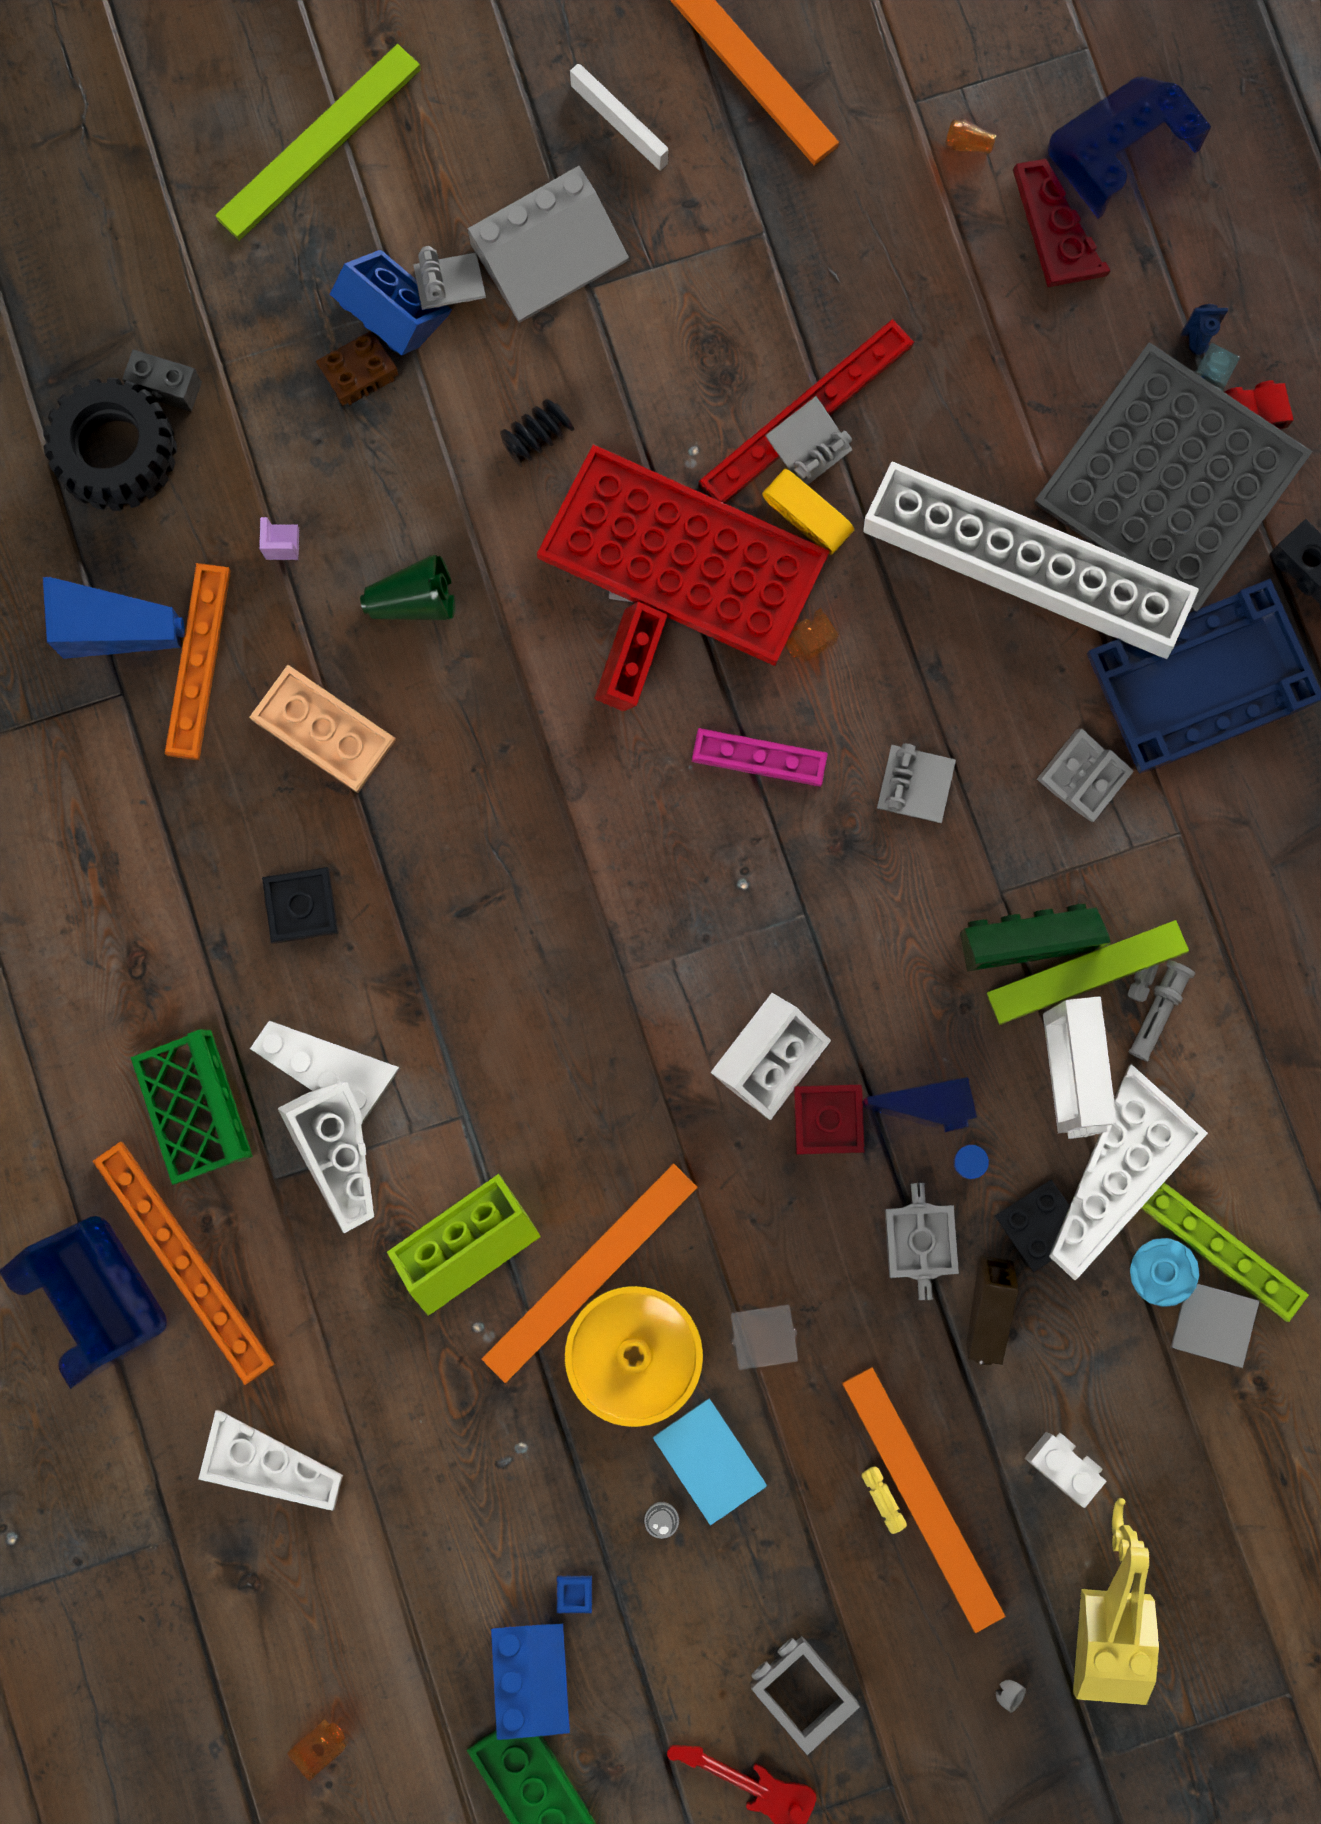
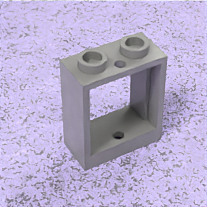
[750,1636,860,1755]

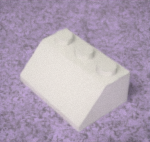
[711,993,831,1120]

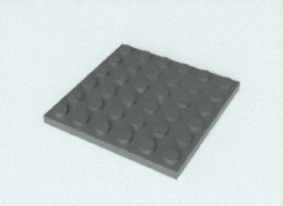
[1034,342,1313,612]

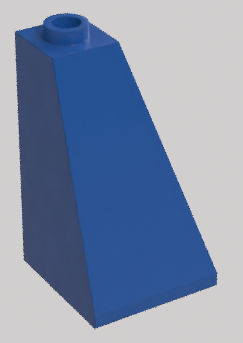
[43,577,185,659]

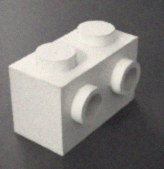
[1025,1432,1106,1508]

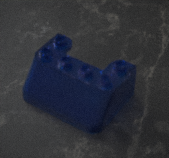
[1048,76,1211,219]
[0,1216,167,1389]

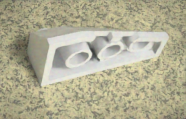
[278,1081,374,1233]

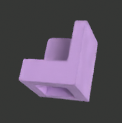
[259,517,299,560]

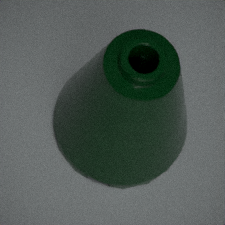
[360,555,455,620]

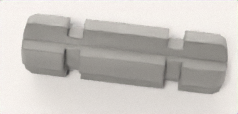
[1128,964,1160,1002]

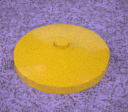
[565,1286,703,1427]

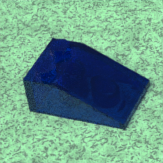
[863,1077,977,1132]

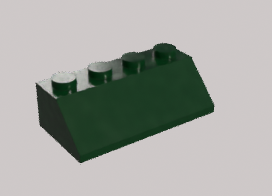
[960,904,1111,972]

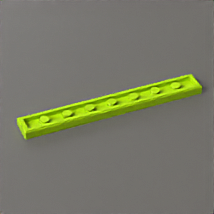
[215,44,421,241]

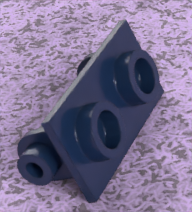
[1181,304,1228,355]

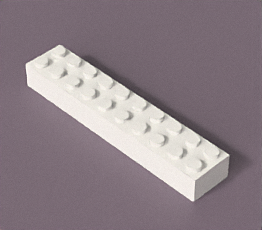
[863,461,1199,659]

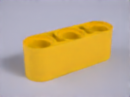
[762,469,854,555]

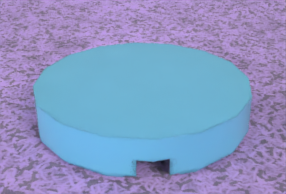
[1130,1238,1199,1307]

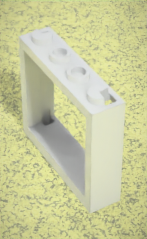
[1043,996,1117,1139]

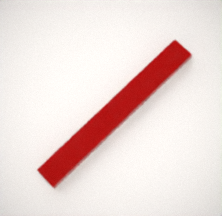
[698,319,914,503]

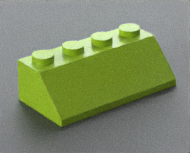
[387,1174,541,1316]

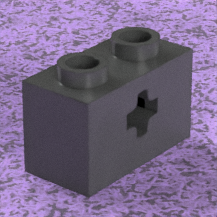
[122,350,202,412]

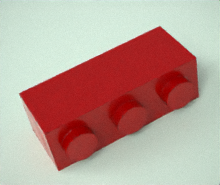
[594,602,667,711]

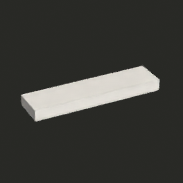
[570,64,668,171]

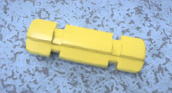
[862,1466,907,1534]

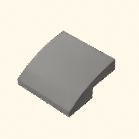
[1037,729,1134,822]
[1170,1284,1259,1368]

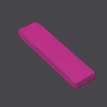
[692,728,828,787]

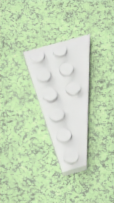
[1049,1064,1208,1280]

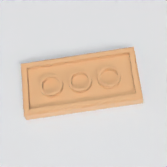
[249,665,396,793]

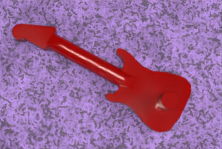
[667,1745,816,1824]

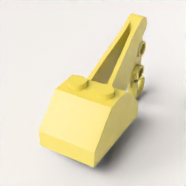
[1073,1498,1159,1705]

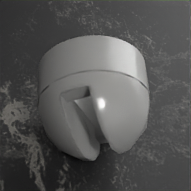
[995,1680,1026,1713]

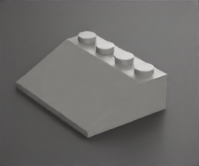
[468,166,629,323]

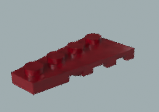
[1013,159,1111,287]

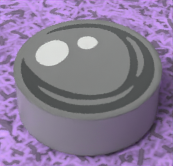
[644,1502,679,1539]

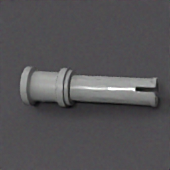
[1128,960,1195,1062]

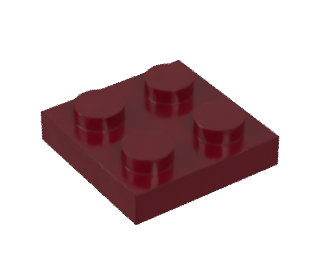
[794,1085,865,1155]

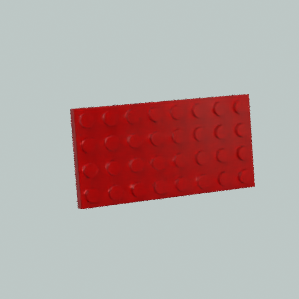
[537,444,830,666]

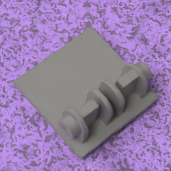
[413,246,486,310]
[765,396,852,485]
[877,744,956,823]

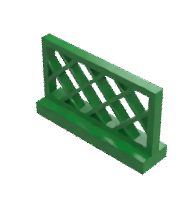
[131,1029,253,1185]

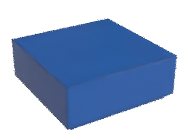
[557,1576,592,1613]

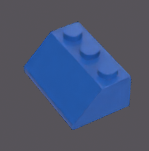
[330,250,452,355]
[491,1624,570,1740]

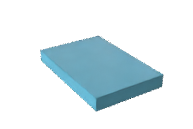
[653,1398,767,1526]

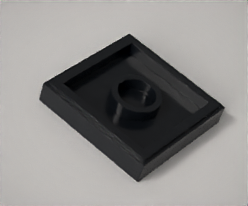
[262,867,339,944]

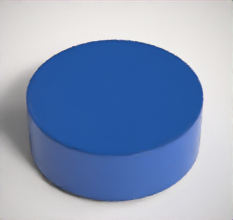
[953,1145,989,1179]

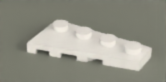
[250,1021,400,1124]
[199,1410,343,1511]

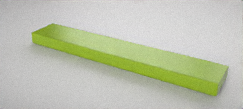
[987,920,1189,1025]
[1141,1182,1309,1322]

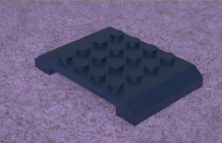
[1087,579,1321,774]

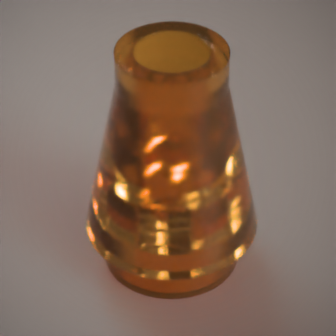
[946,118,996,154]

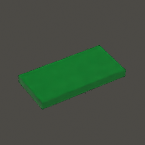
[466,1729,596,1824]

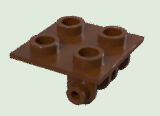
[316,331,399,406]

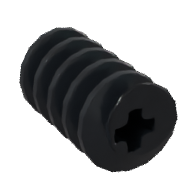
[500,399,575,467]

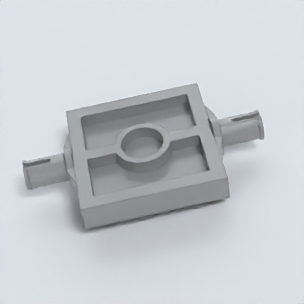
[885,1183,959,1300]

